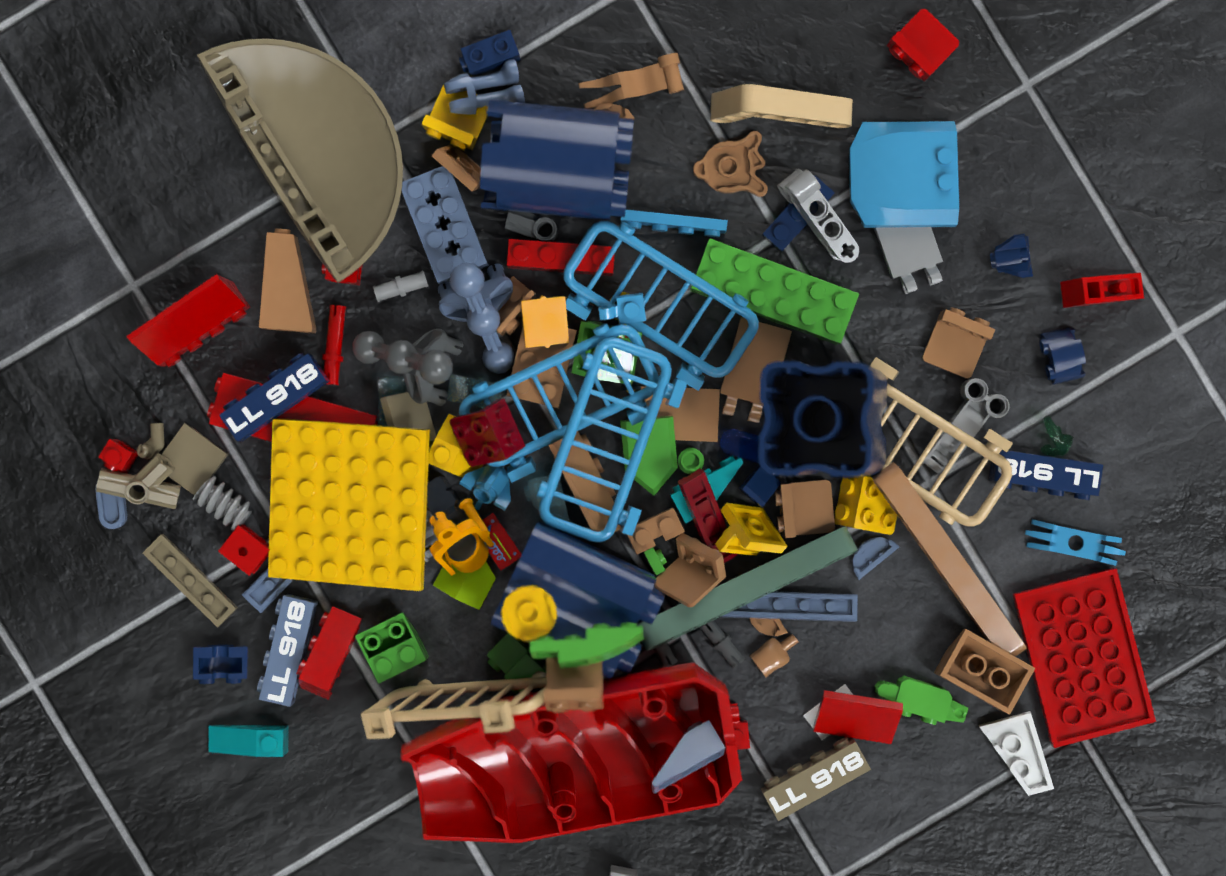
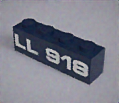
[219,353,330,442]
[989,450,1103,500]

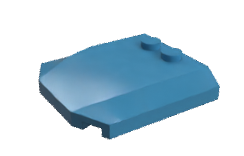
[849,121,959,228]

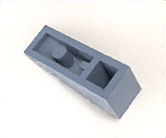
[652,720,725,794]

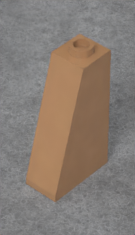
[259,228,316,334]

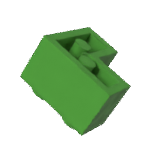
[487,632,547,694]

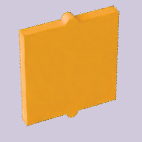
[521,296,569,348]

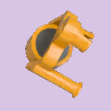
[429,498,494,576]

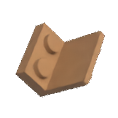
[496,276,537,336]

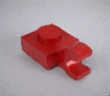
[730,703,750,750]

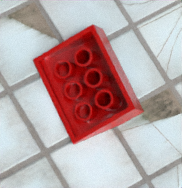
[126,274,250,368]

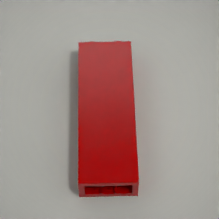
[207,373,380,442]

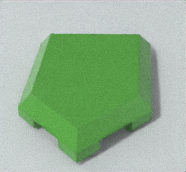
[620,416,678,496]

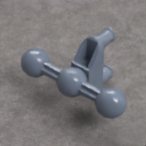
[438,263,515,374]

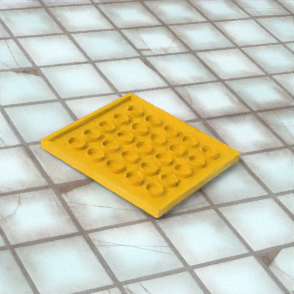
[268,418,430,591]

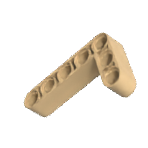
[710,84,853,128]

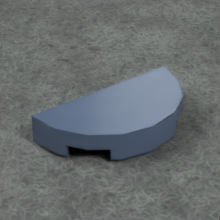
[852,537,899,580]

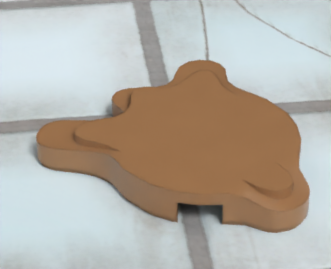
[693,131,768,198]

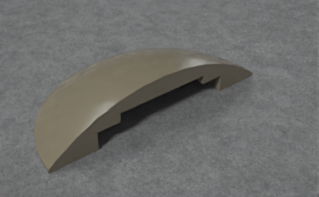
[197,39,403,283]

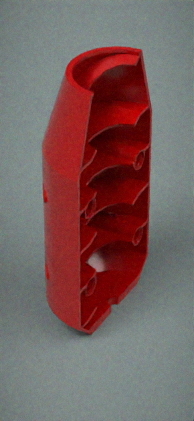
[401,662,742,843]

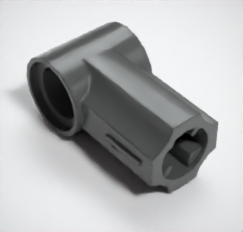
[504,211,559,242]

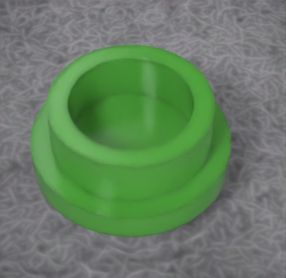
[678,448,704,474]

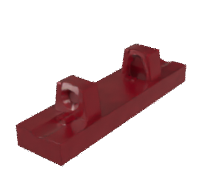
[678,468,737,563]

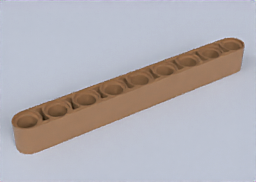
[872,462,1027,657]

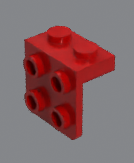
[886,9,959,82]

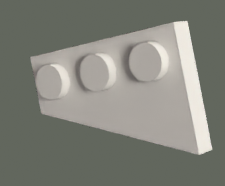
[979,711,1054,796]

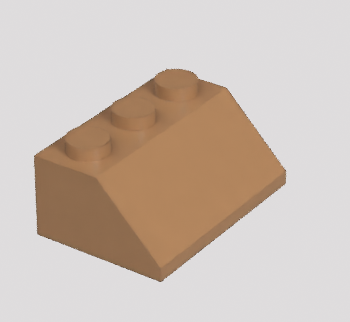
[934,629,1035,715]

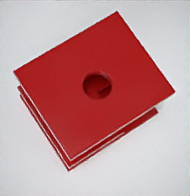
[218,524,270,576]

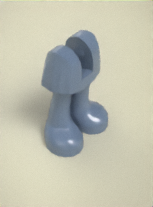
[444,58,525,115]

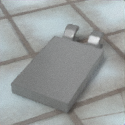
[874,227,943,294]

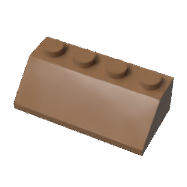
[549,431,624,532]

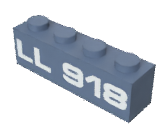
[257,594,318,707]

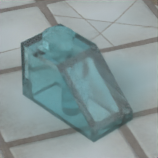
[524,475,570,522]

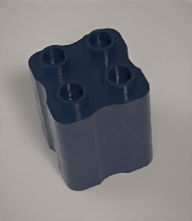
[759,362,887,477]
[490,521,665,679]

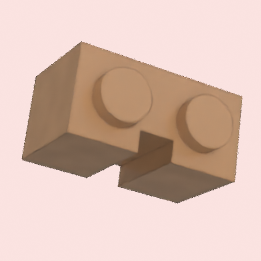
[627,507,685,554]

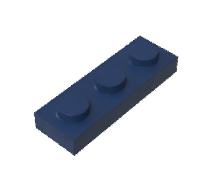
[762,175,835,252]

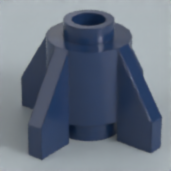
[990,234,1033,278]

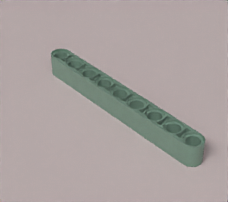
[637,526,858,651]

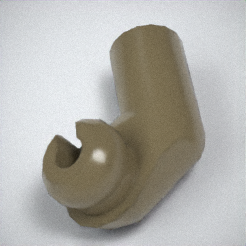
[137,423,165,459]

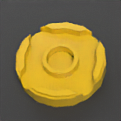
[501,585,557,641]

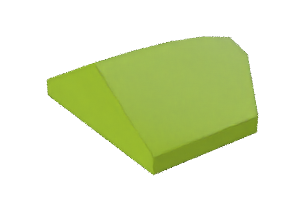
[433,562,496,610]

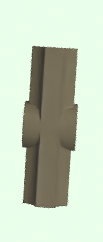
[96,453,181,509]

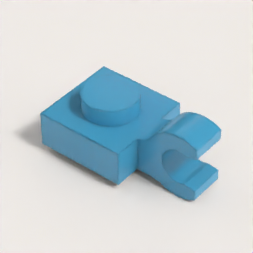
[598,293,646,324]

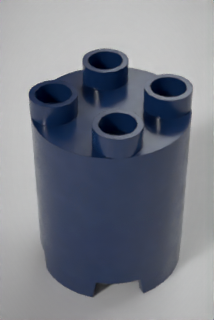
[480,100,634,220]

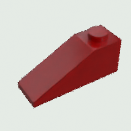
[1060,273,1144,308]

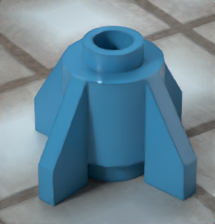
[459,465,511,511]

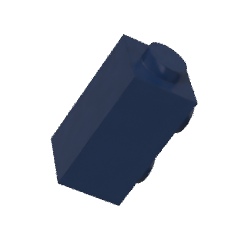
[459,30,521,77]

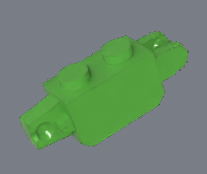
[874,676,968,725]

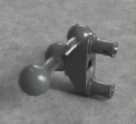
[352,329,463,406]

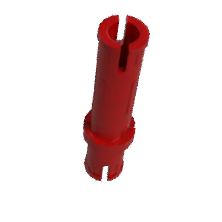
[322,305,347,386]

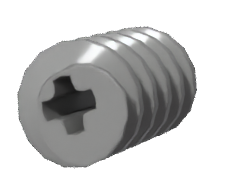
[193,476,252,531]

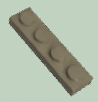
[143,534,238,628]

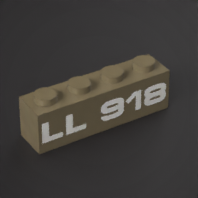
[761,737,871,821]

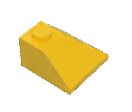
[428,414,483,478]

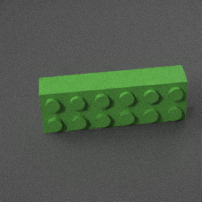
[690,238,859,345]

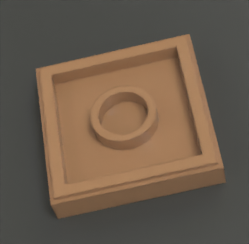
[432,145,481,192]

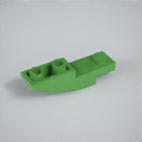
[530,623,644,669]

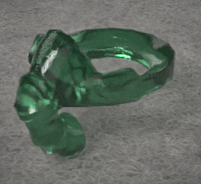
[1041,415,1074,456]

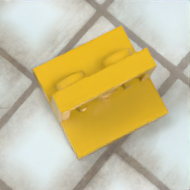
[715,503,787,556]

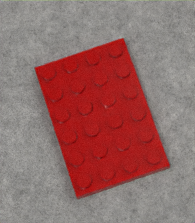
[1012,568,1156,748]

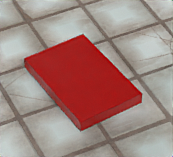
[813,690,903,744]

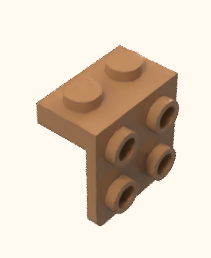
[922,307,996,378]
[774,480,835,538]
[654,533,726,607]
[543,658,603,712]

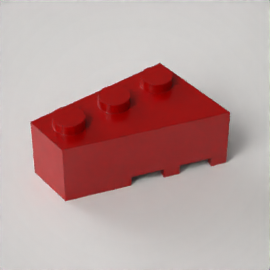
[296,606,362,700]

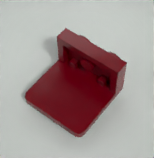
[449,398,525,467]

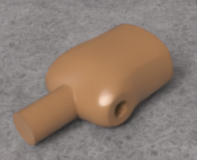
[749,634,798,678]

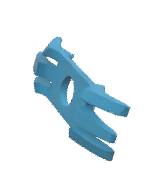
[1025,519,1126,566]

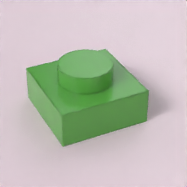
[644,547,667,575]

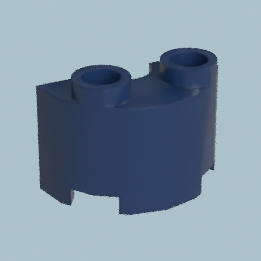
[1039,327,1086,385]
[193,644,248,684]

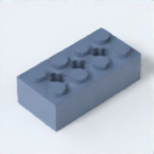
[401,166,489,284]

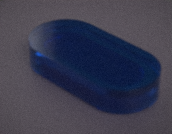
[720,429,759,463]

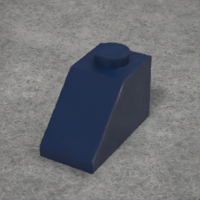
[739,465,781,507]

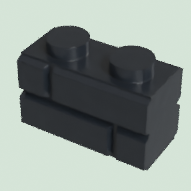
[427,476,460,516]

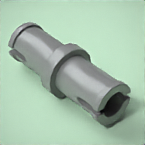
[373,271,428,302]

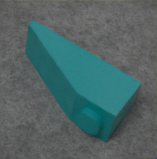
[209,725,289,757]

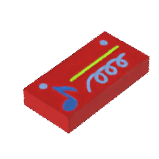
[483,512,522,571]

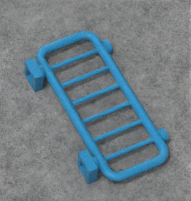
[563,221,759,391]
[459,323,659,483]
[536,337,687,542]

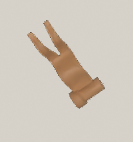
[578,53,684,109]

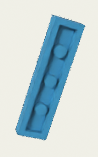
[621,210,728,237]

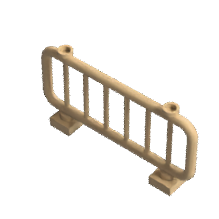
[870,357,1013,526]
[361,671,547,739]

